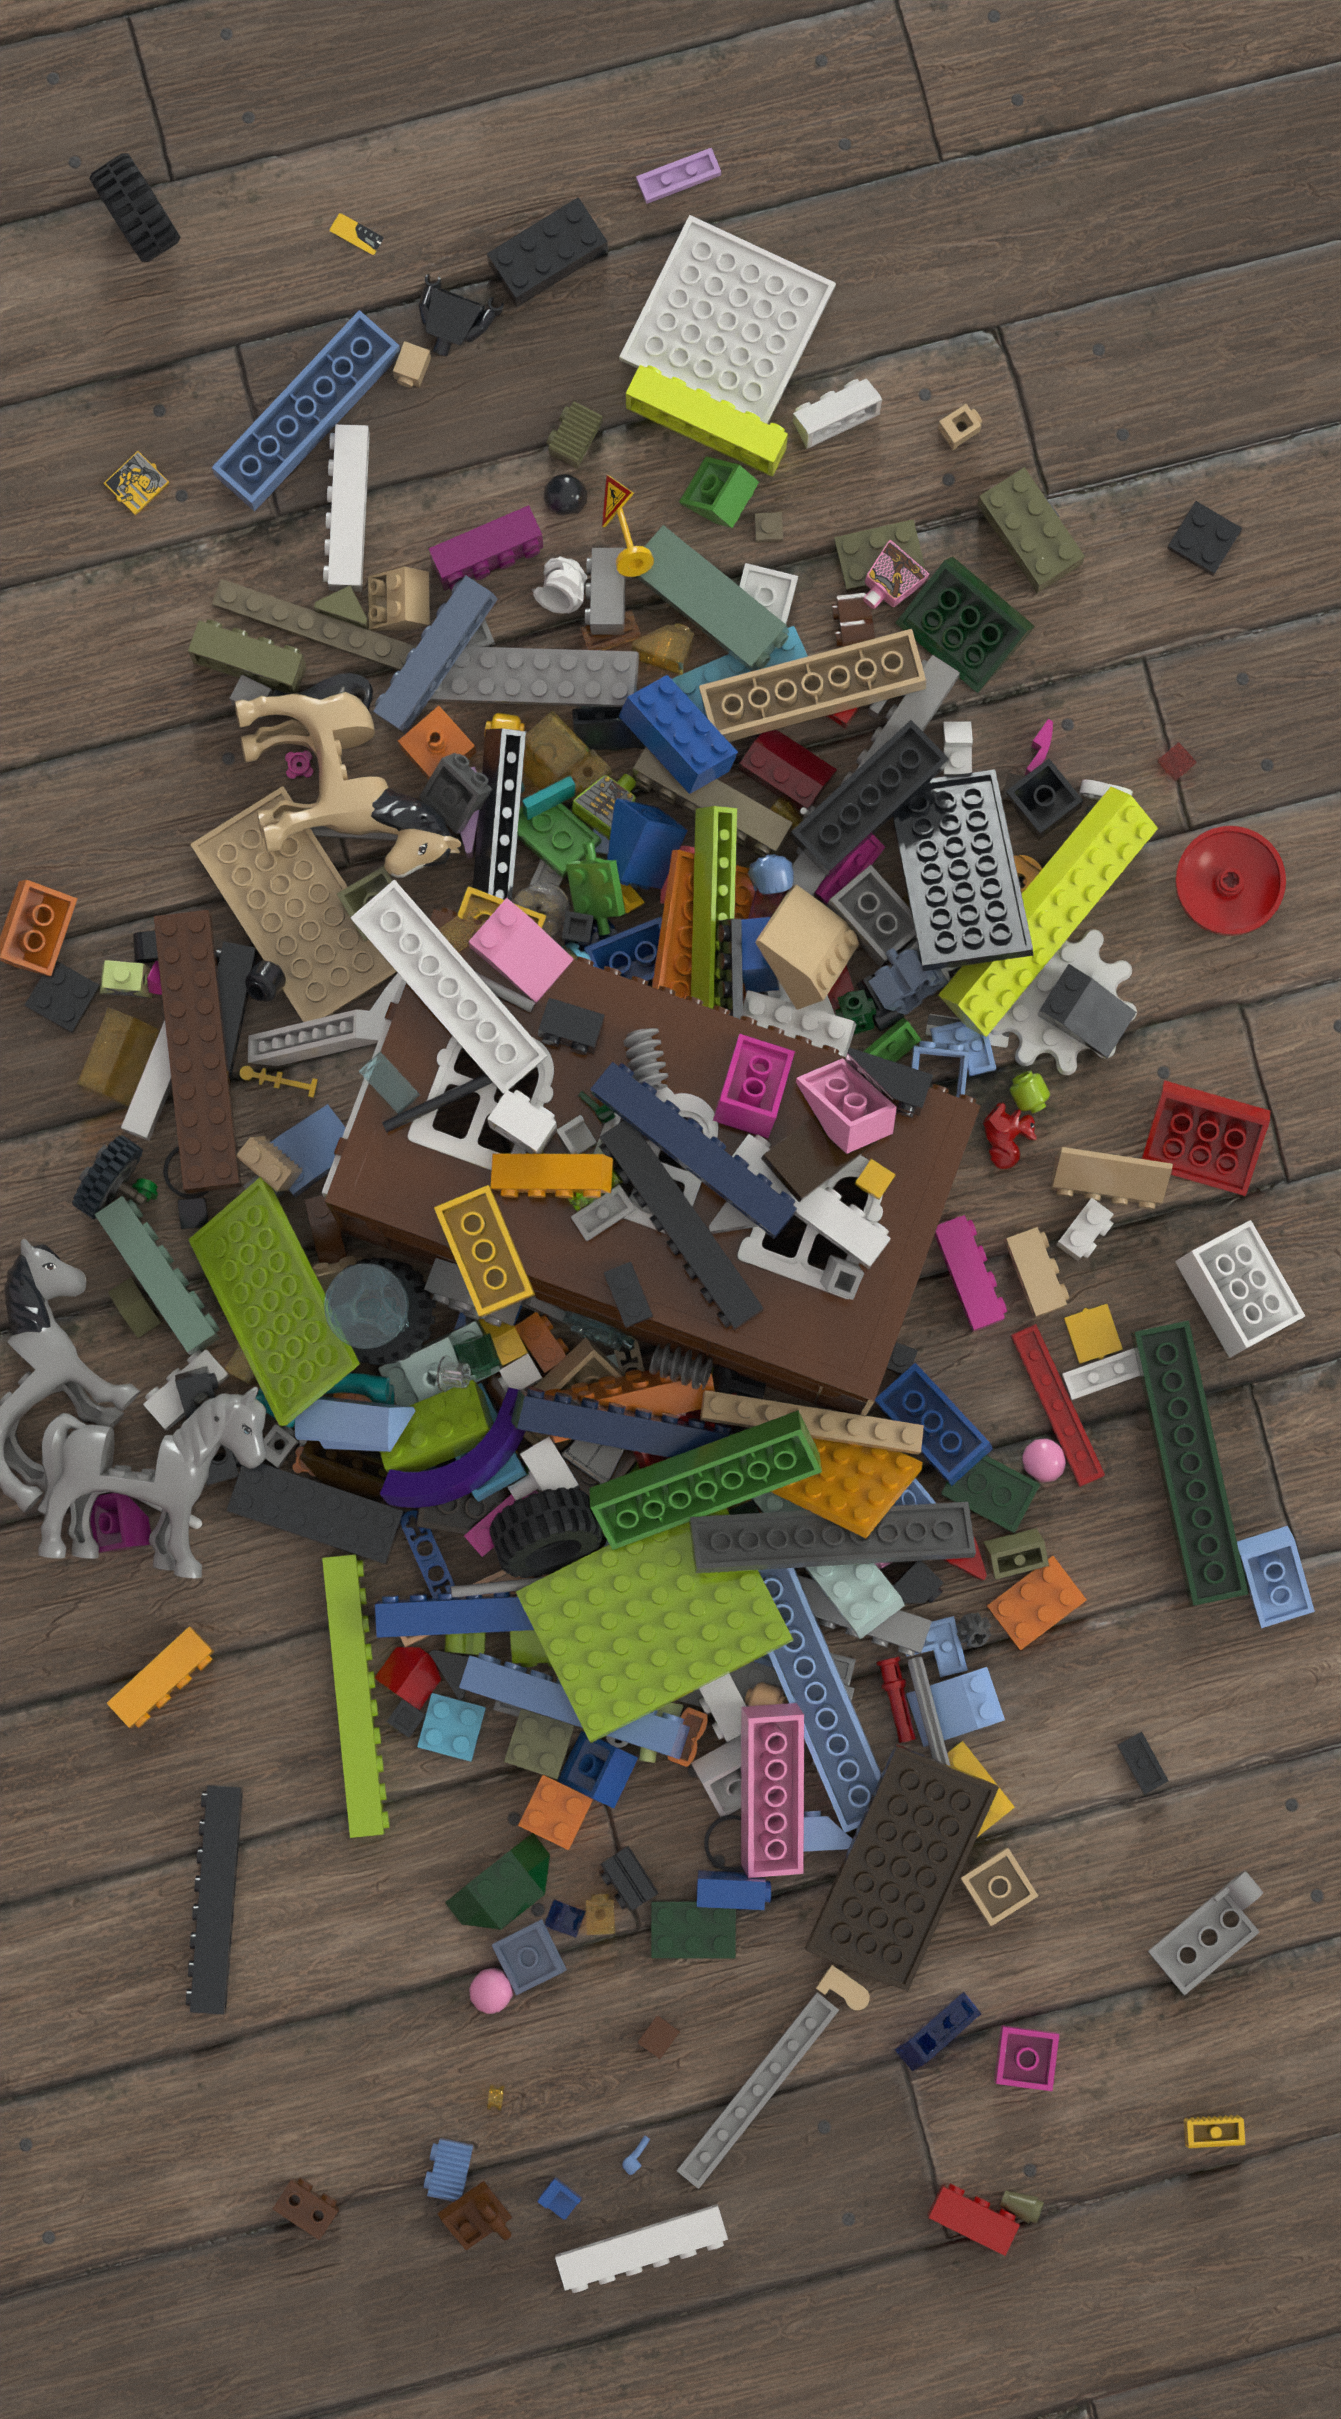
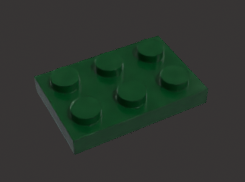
[940,1455,1040,1534]
[651,1901,736,1959]

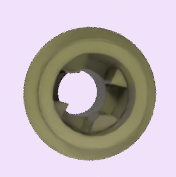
[1000,2190,1044,2224]

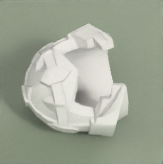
[532,556,587,614]

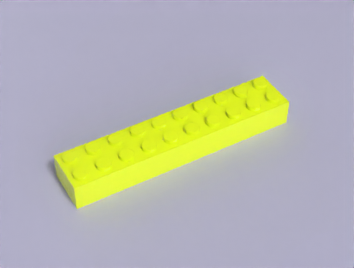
[938,787,1158,1037]

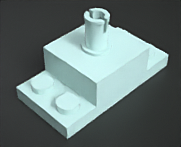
[378,1320,502,1406]

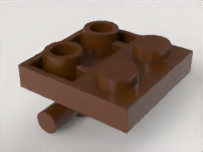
[437,2181,512,2250]

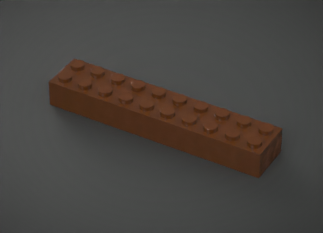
[154,910,242,1193]

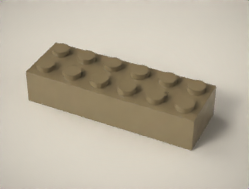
[633,747,793,858]

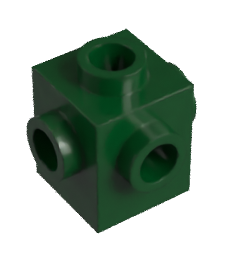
[835,989,877,1035]

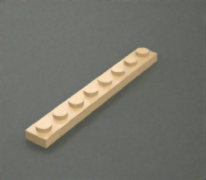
[700,1390,924,1455]

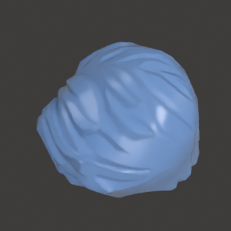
[748,854,794,895]

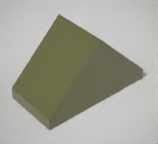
[314,585,369,629]
[108,1277,161,1338]

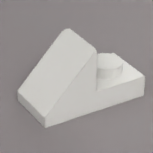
[943,722,973,776]

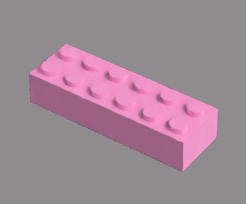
[741,1703,804,1878]

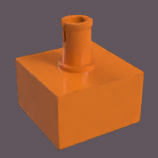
[398,706,476,780]

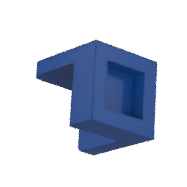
[537,2177,582,2220]

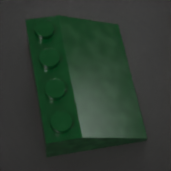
[895,556,1035,693]

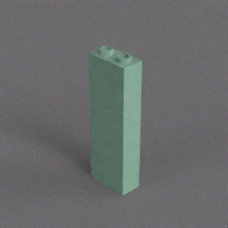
[635,525,789,672]

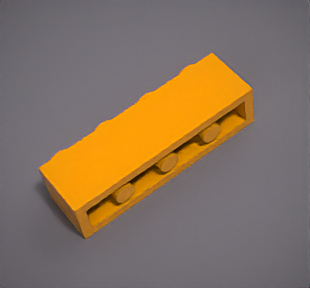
[491,1153,613,1198]
[107,1626,214,1728]

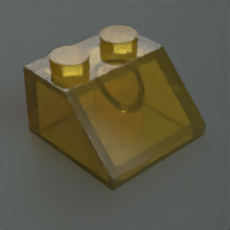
[631,624,694,675]
[523,711,590,791]

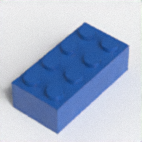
[619,675,738,794]
[875,1363,992,1486]

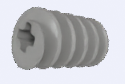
[624,1028,668,1091]

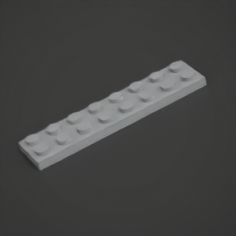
[429,647,639,708]

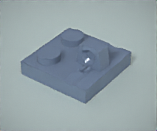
[492,1919,567,1995]

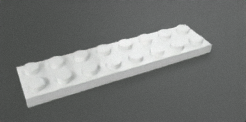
[350,880,548,1094]

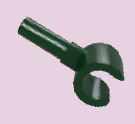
[578,1091,616,1123]

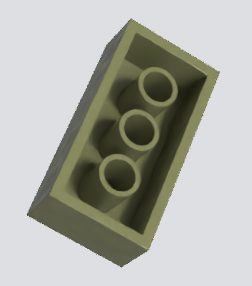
[977,467,1085,593]
[188,619,306,693]

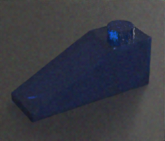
[895,1992,981,2072]

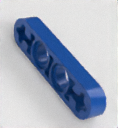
[401,1510,455,1598]

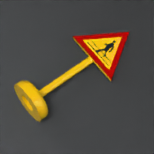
[602,475,654,577]

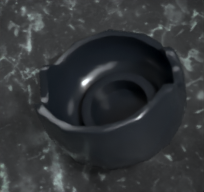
[543,474,587,516]

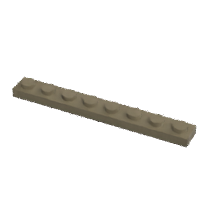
[212,579,416,671]

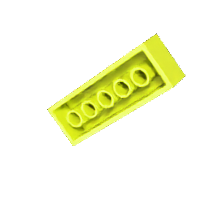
[626,365,788,477]

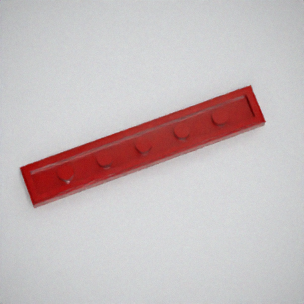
[1010,1324,1105,1487]

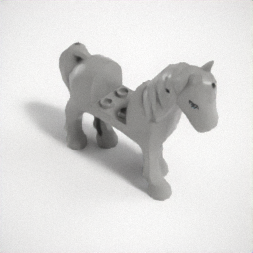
[37,1387,266,1578]

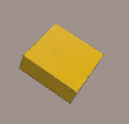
[855,1159,896,1200]

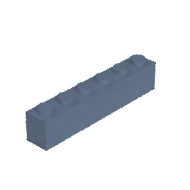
[373,575,498,734]

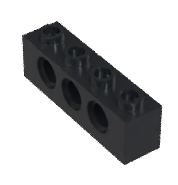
[175,1366,242,1485]

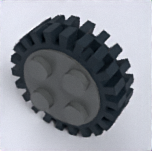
[72,1135,147,1220]

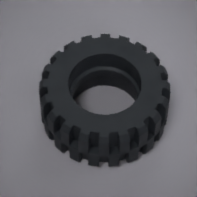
[89,153,181,262]
[326,1258,436,1364]
[489,1487,603,1578]

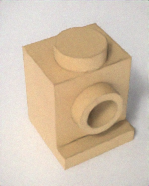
[938,404,982,450]

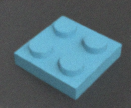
[417,1693,486,1762]

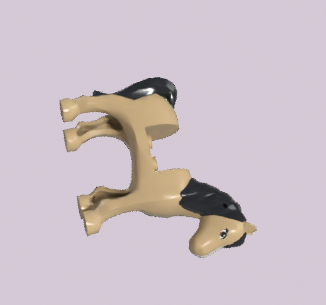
[235,673,461,878]

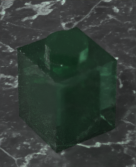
[453,1333,501,1379]

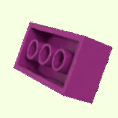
[429,505,544,591]

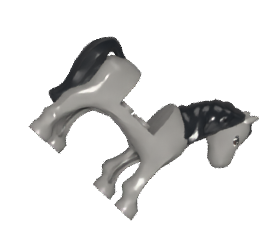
[0,1239,140,1513]

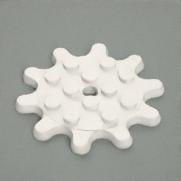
[990,929,1137,1075]

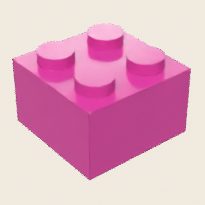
[994,2025,1059,2091]

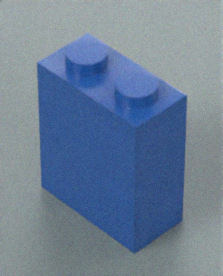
[697,1870,771,1910]

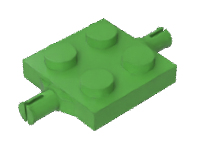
[566,841,626,935]

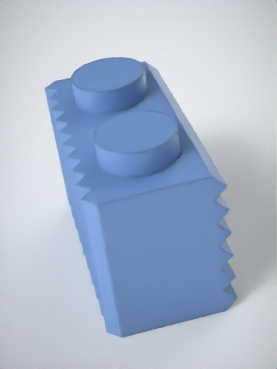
[423,2138,473,2202]

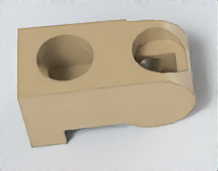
[815,1964,870,2010]

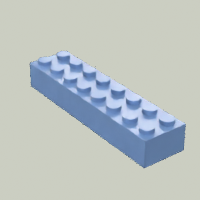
[212,310,400,512]
[459,1653,690,1759]

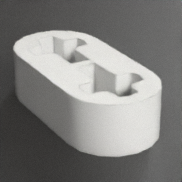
[1079,780,1133,801]

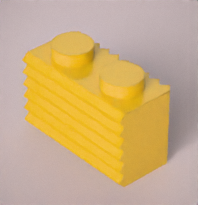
[1184,2115,1245,2148]

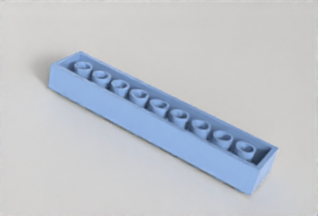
[758,1568,882,1833]

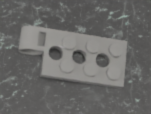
[1147,1871,1264,1995]

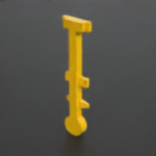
[240,1066,318,1098]

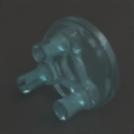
[324,1263,409,1349]

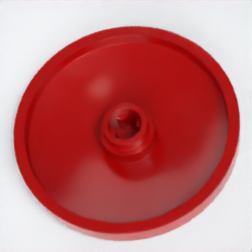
[1175,826,1286,936]

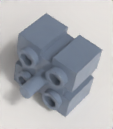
[868,948,949,1015]

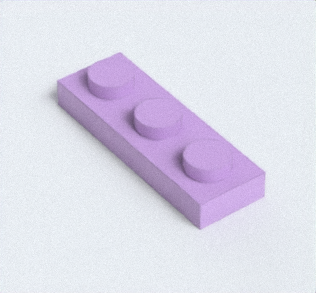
[636,148,721,204]

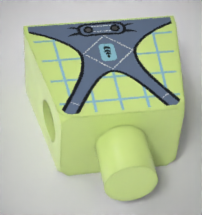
[100,960,152,998]

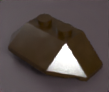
[300,1440,388,1502]

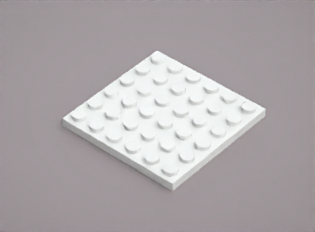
[619,215,836,424]

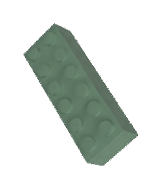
[95,1196,221,1355]

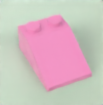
[469,898,574,1003]
[796,1058,896,1153]

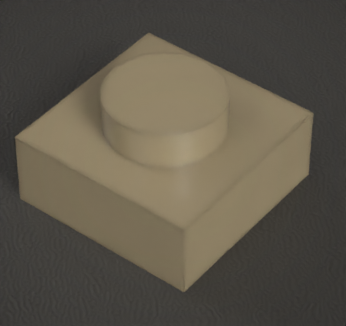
[755,512,783,543]

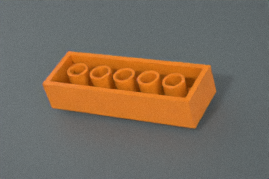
[545,1357,715,1443]

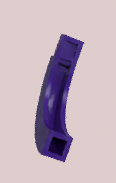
[380,1387,526,1508]

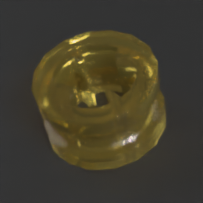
[487,2084,504,2111]

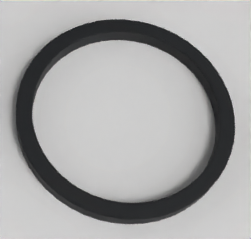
[163,1146,210,1199]
[704,1815,743,1872]

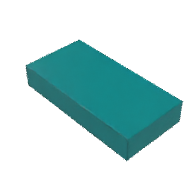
[522,776,575,820]

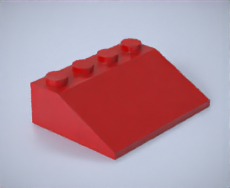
[1141,1080,1270,1196]

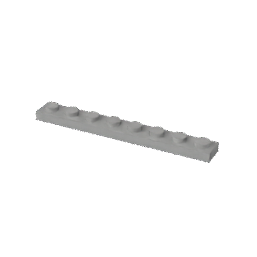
[677,1992,839,2189]

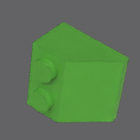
[679,456,759,528]

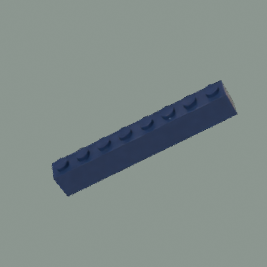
[590,1062,797,1239]
[511,1387,736,1458]

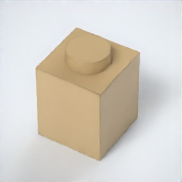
[393,341,431,388]

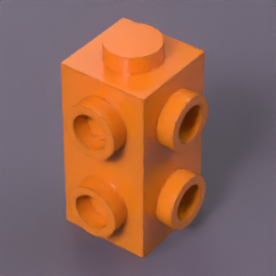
[514,1312,569,1374]

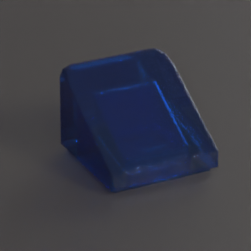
[545,1900,586,1938]

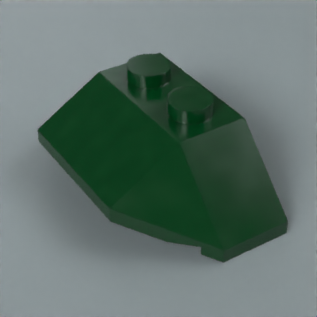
[445,1833,550,1930]

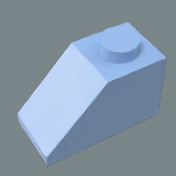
[803,1811,853,1852]

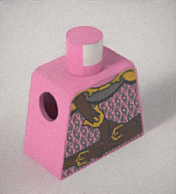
[863,540,929,609]

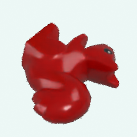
[982,1102,1037,1170]

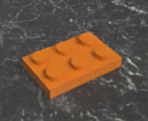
[986,1556,1087,1651]

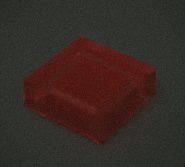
[1157,742,1197,782]

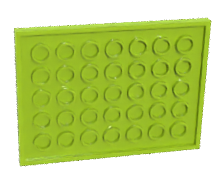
[516,1508,794,1743]

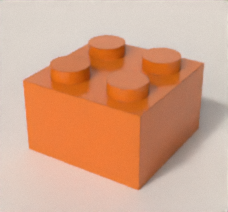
[518,1775,593,1850]

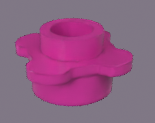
[285,751,313,779]

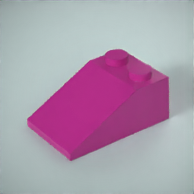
[713,1034,795,1138]

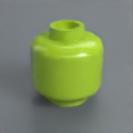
[1010,1071,1050,1114]

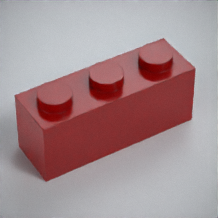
[927,2183,1020,2256]

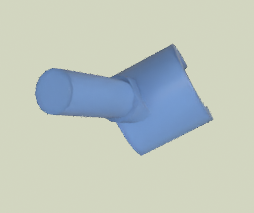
[622,2136,650,2175]

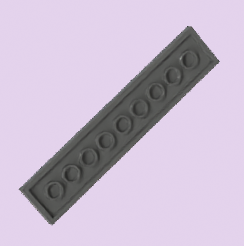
[689,1502,976,1573]

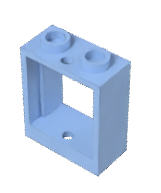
[911,1041,969,1098]

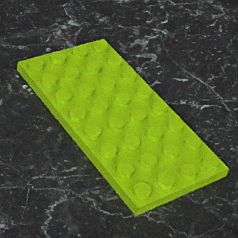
[188,1177,360,1426]

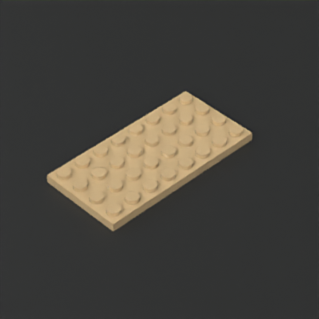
[190,786,398,1022]

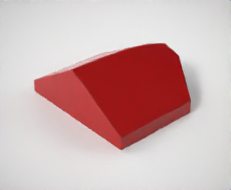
[375,1647,442,1710]

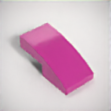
[1025,719,1053,775]

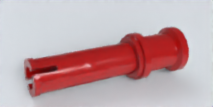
[876,1656,916,1743]

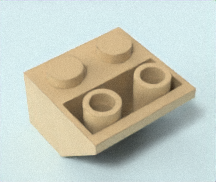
[368,567,430,631]

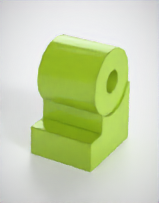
[444,1632,486,1655]

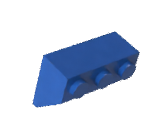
[584,917,662,986]

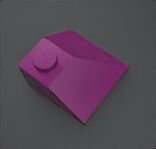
[90,1492,151,1553]

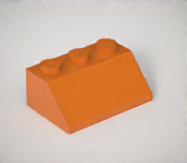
[0,880,78,976]

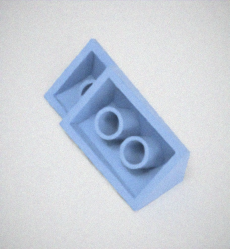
[295,1396,415,1452]

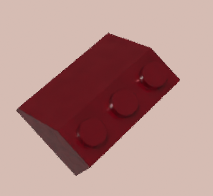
[739,729,837,811]

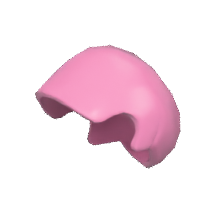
[1022,1439,1066,1483]
[469,1968,514,2014]

